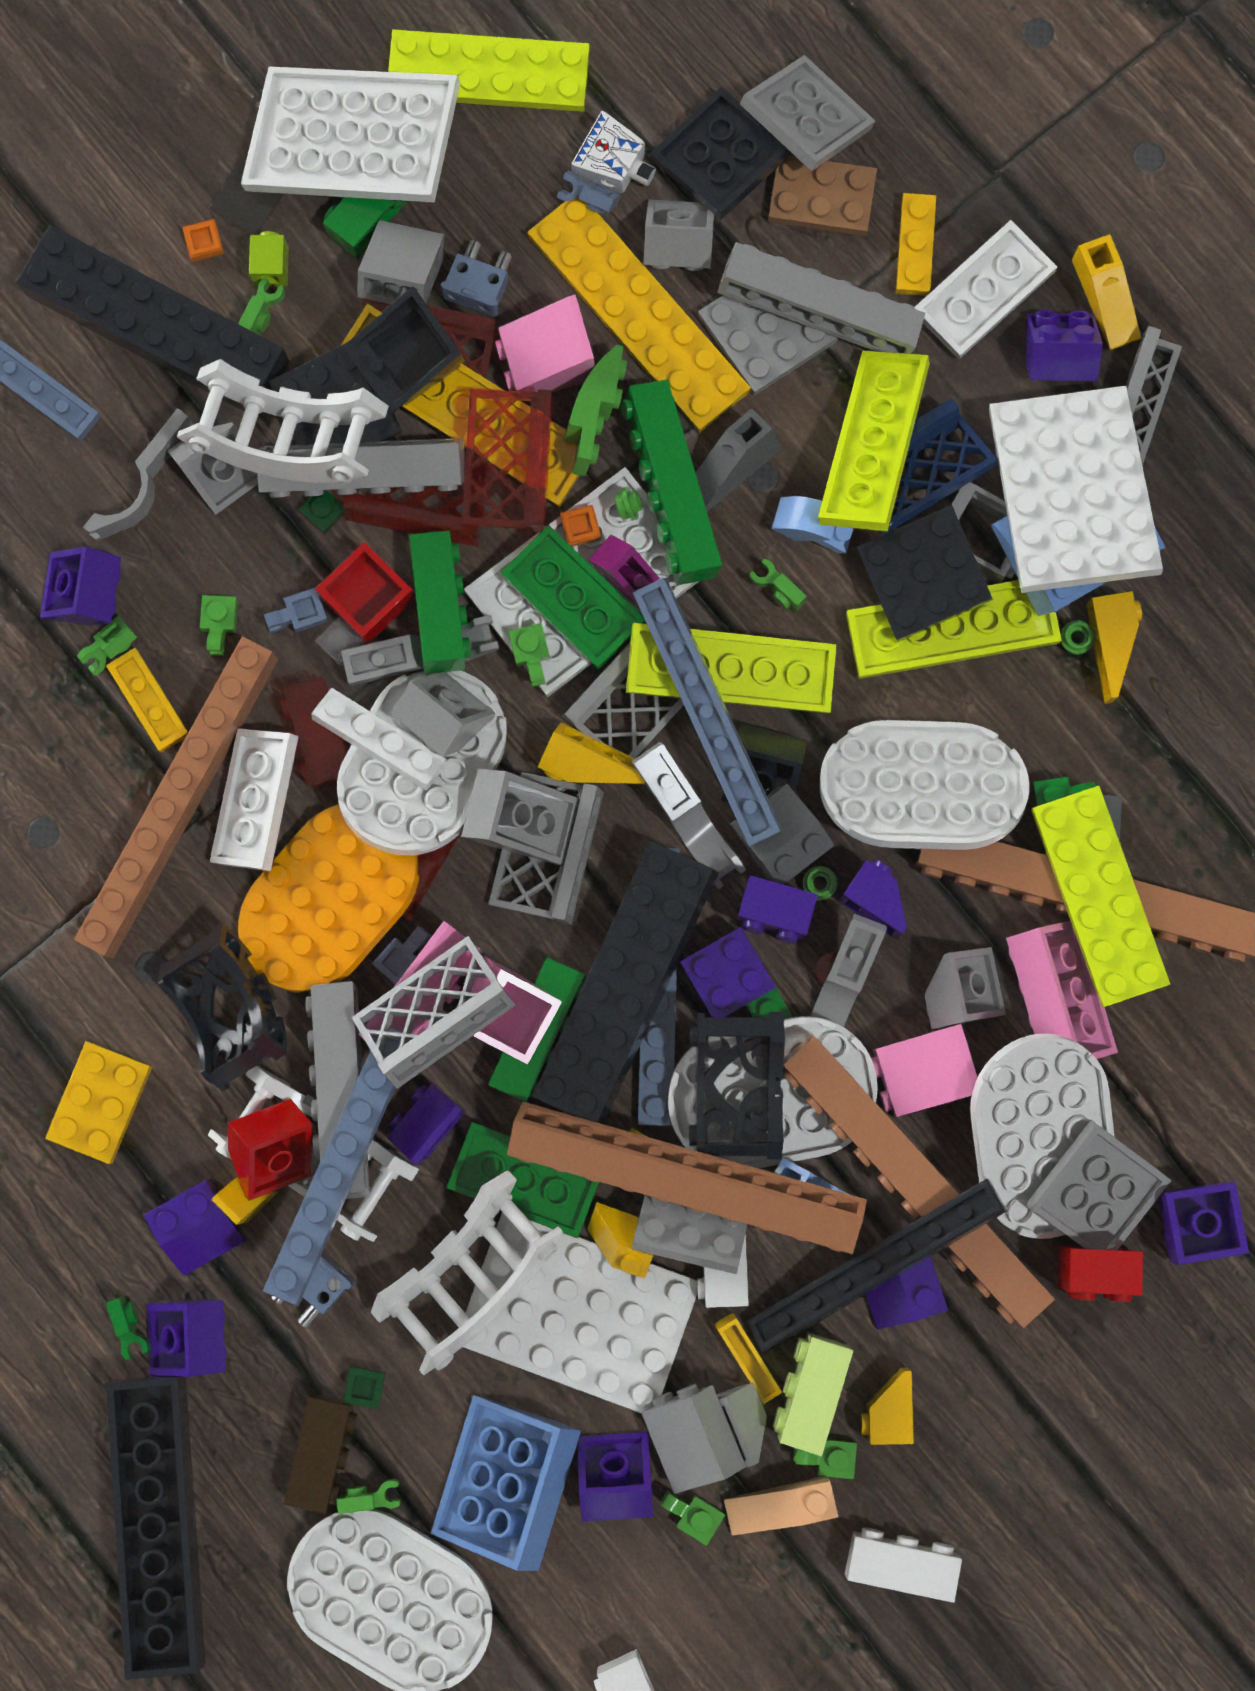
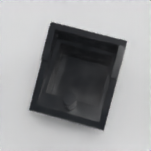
[343,286,465,415]

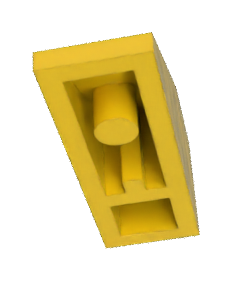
[1086,591,1142,704]
[538,722,645,784]

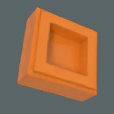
[182,219,224,262]
[560,505,601,547]

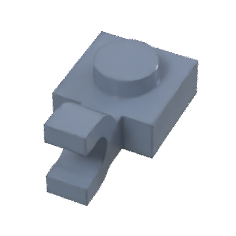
[556,170,621,213]
[264,587,328,634]
[372,926,432,985]

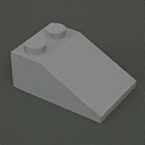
[461,769,580,866]

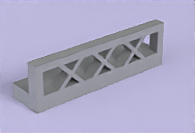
[1125,326,1182,466]

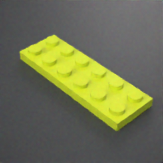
[388,29,590,112]
[818,351,930,531]
[846,580,1062,679]
[626,623,836,713]
[1031,786,1170,1007]

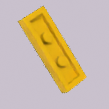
[895,193,937,296]
[106,648,189,753]

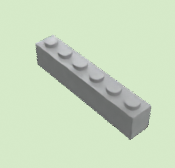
[717,242,926,354]
[257,438,467,497]
[306,981,370,1199]

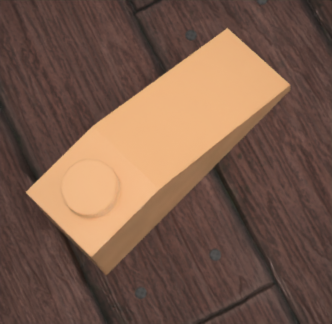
[724,1476,838,1535]

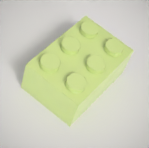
[772,1331,854,1456]

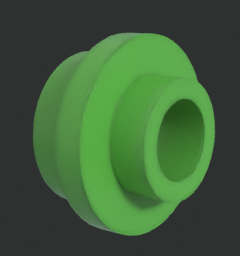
[615,486,642,521]
[1060,620,1095,655]
[802,866,837,901]

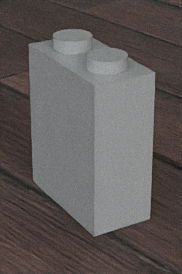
[357,220,444,304]
[641,1384,746,1494]

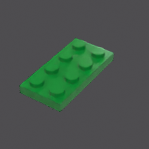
[500,525,646,670]
[447,1122,599,1239]

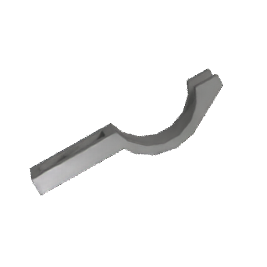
[83,408,194,541]
[341,615,499,686]
[631,742,746,889]
[811,914,887,1027]

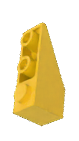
[1072,234,1141,351]

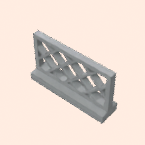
[562,623,684,758]
[489,772,604,925]
[351,936,516,1089]

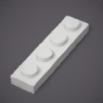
[311,688,446,791]

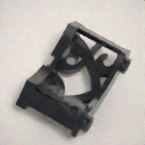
[158,922,287,1091]
[689,1012,785,1160]

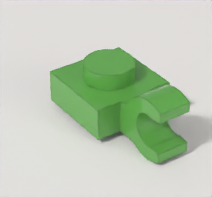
[238,278,285,335]
[749,559,807,613]
[200,595,238,656]
[77,615,137,676]
[508,623,550,687]
[793,1439,857,1479]
[337,1479,401,1514]
[660,1489,725,1546]

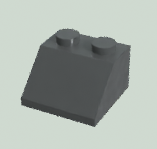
[730,782,835,885]

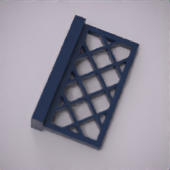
[879,398,998,535]

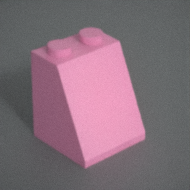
[495,295,594,401]
[455,956,562,1064]
[871,1024,978,1117]

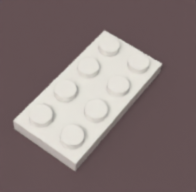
[915,220,1057,360]
[210,728,298,872]

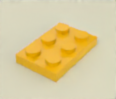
[45,1041,152,1164]

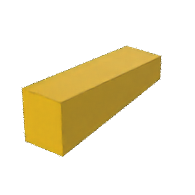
[715,1312,782,1405]

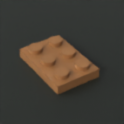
[768,155,877,236]

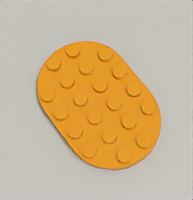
[238,804,419,993]

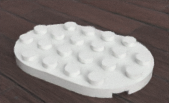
[337,671,507,855]
[819,720,1029,850]
[668,1016,877,1169]
[970,1033,1115,1239]
[287,1509,493,1691]

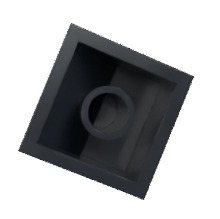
[721,723,808,802]

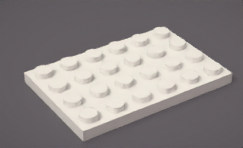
[241,67,460,202]
[989,386,1163,593]
[464,467,699,697]
[463,1212,698,1413]

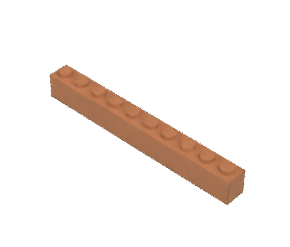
[74,636,278,959]
[914,842,1255,963]
[783,1033,1055,1328]
[507,1102,867,1254]

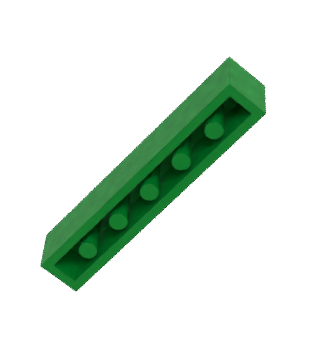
[621,379,722,586]

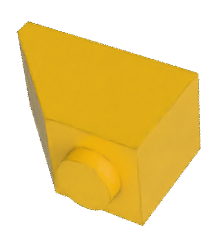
[211,1176,278,1225]
[587,1202,653,1279]
[860,1368,914,1445]

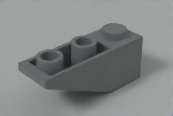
[695,408,781,512]

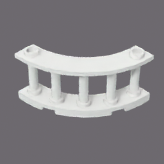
[177,359,389,483]
[208,1065,419,1242]
[371,1170,563,1375]

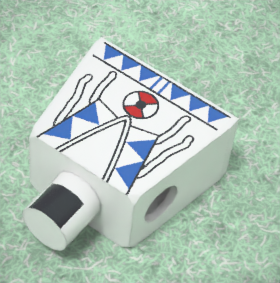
[571,111,656,193]

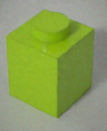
[249,231,289,286]

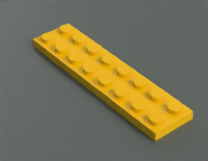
[527,196,751,434]
[341,303,580,507]

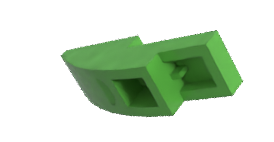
[564,345,627,476]

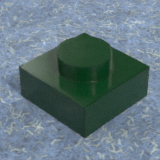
[299,490,348,535]
[343,1366,386,1409]

